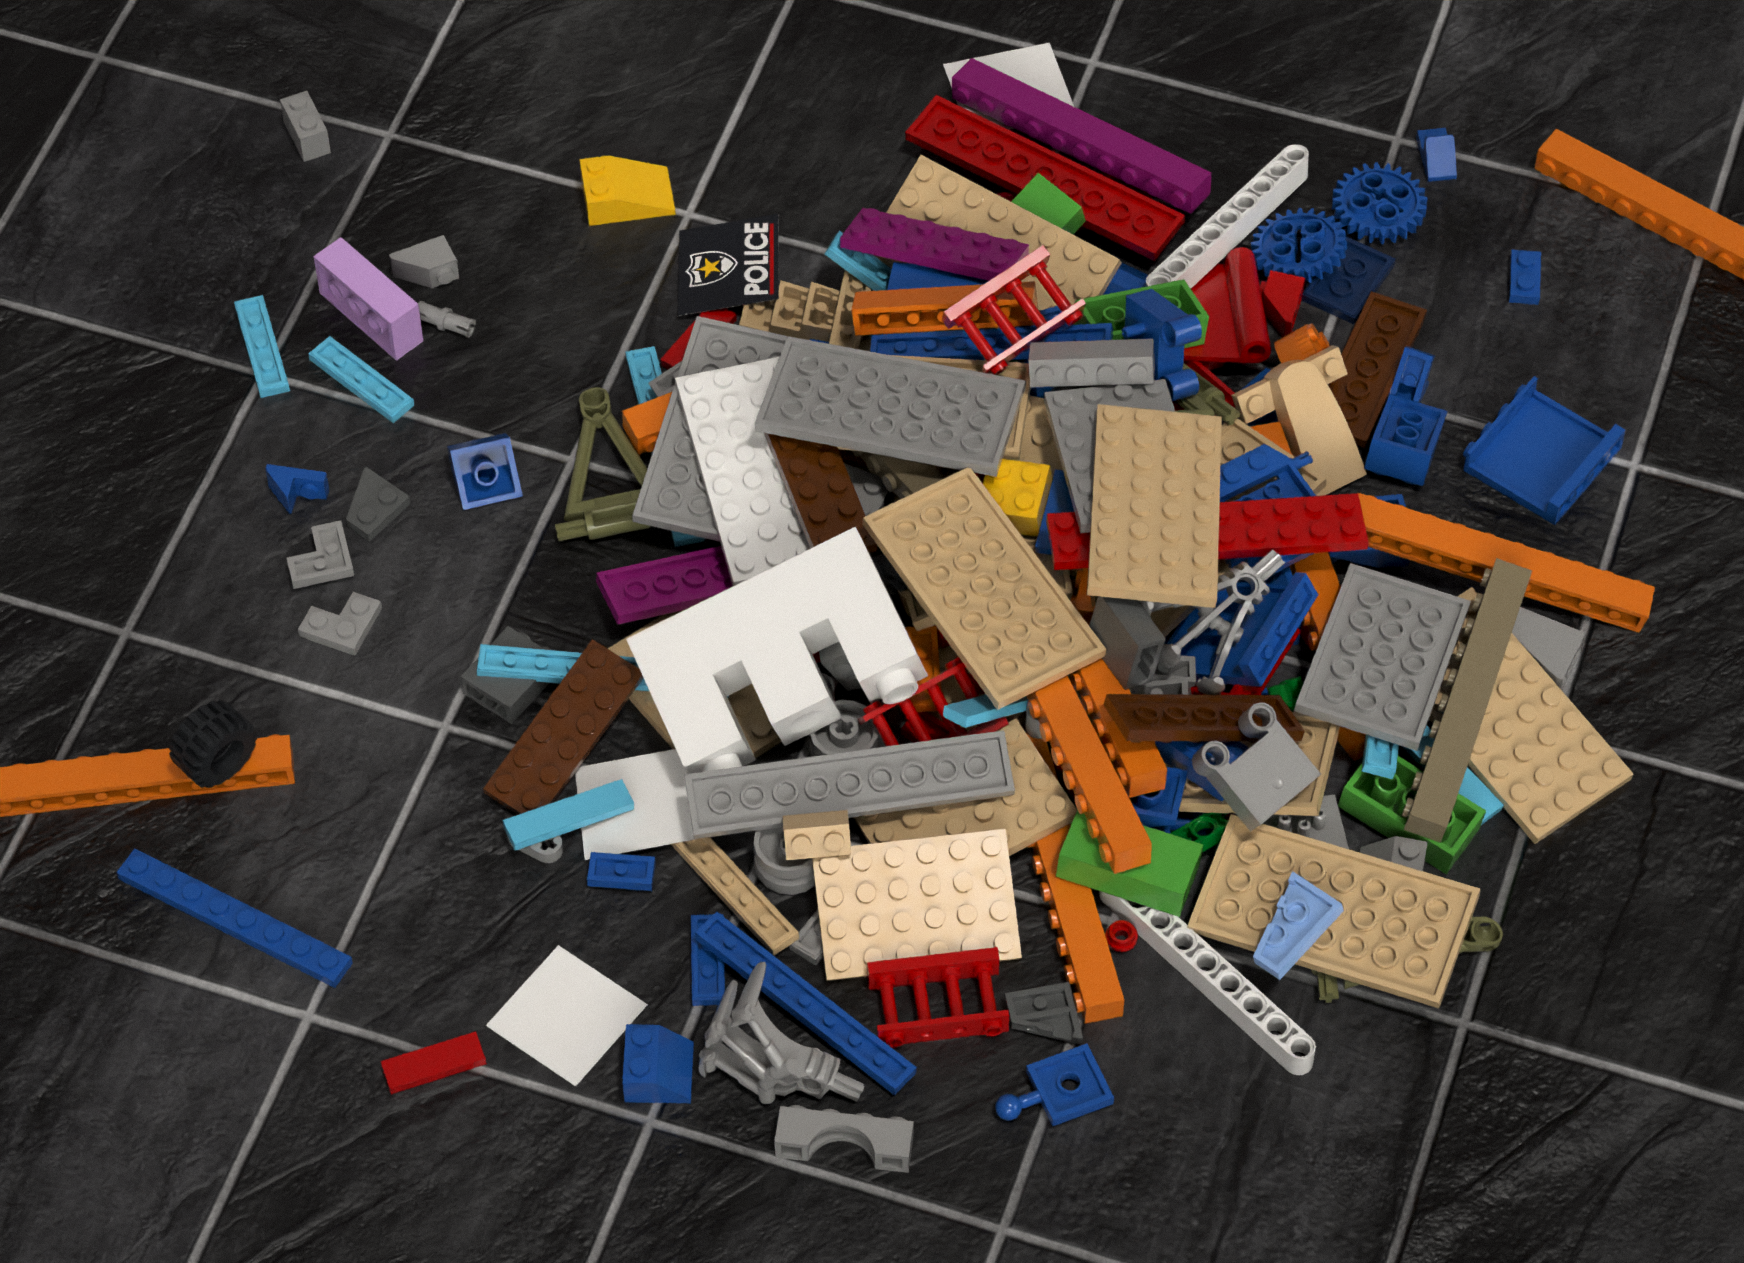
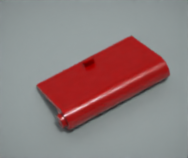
[1184,247,1271,363]

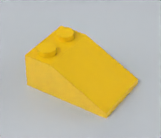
[579,155,676,226]

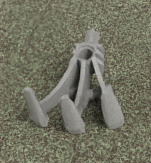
[1138,549,1285,695]
[698,962,864,1104]

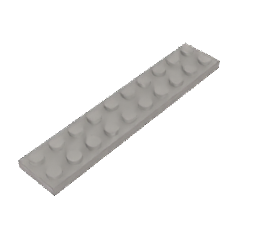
[684,730,1015,839]

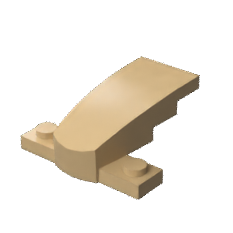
[739,269,871,349]
[1231,345,1367,496]

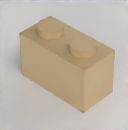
[783,810,852,860]

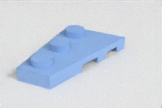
[1253,871,1344,980]

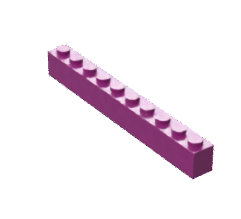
[952,58,1211,214]

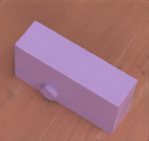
[313,237,423,361]

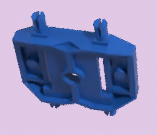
[1220,444,1316,574]

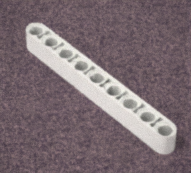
[1146,145,1308,289]
[1099,891,1316,1075]

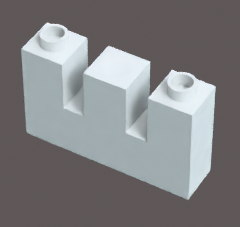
[626,527,928,774]

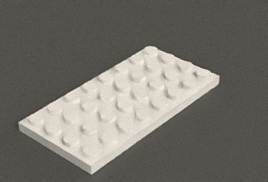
[675,357,811,586]

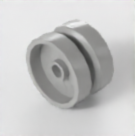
[809,700,879,757]
[753,827,815,895]

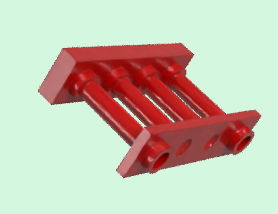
[942,245,1086,375]
[857,657,1009,746]
[867,947,1009,1048]

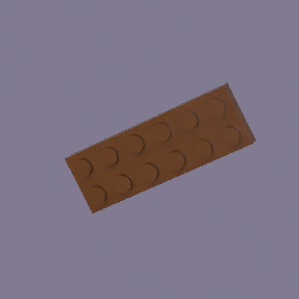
[1328,291,1427,448]
[764,433,877,553]
[483,639,643,815]
[1104,694,1305,743]

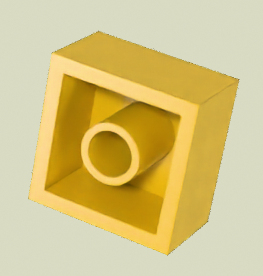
[983,459,1053,537]

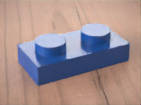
[1509,249,1541,305]
[587,852,656,891]

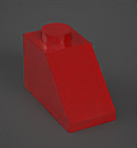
[1260,270,1305,337]

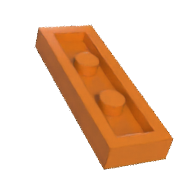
[905,625,942,712]

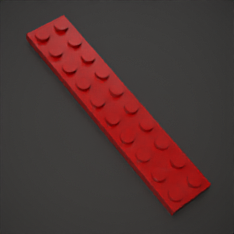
[905,95,1185,261]
[1046,493,1369,570]

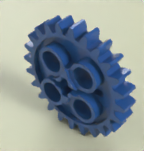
[1332,162,1427,244]
[1251,208,1347,283]

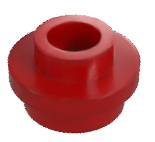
[1105,920,1138,952]

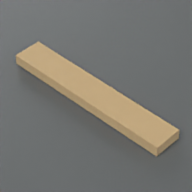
[671,837,799,956]

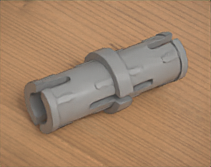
[418,301,476,337]

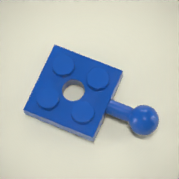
[995,1043,1114,1127]

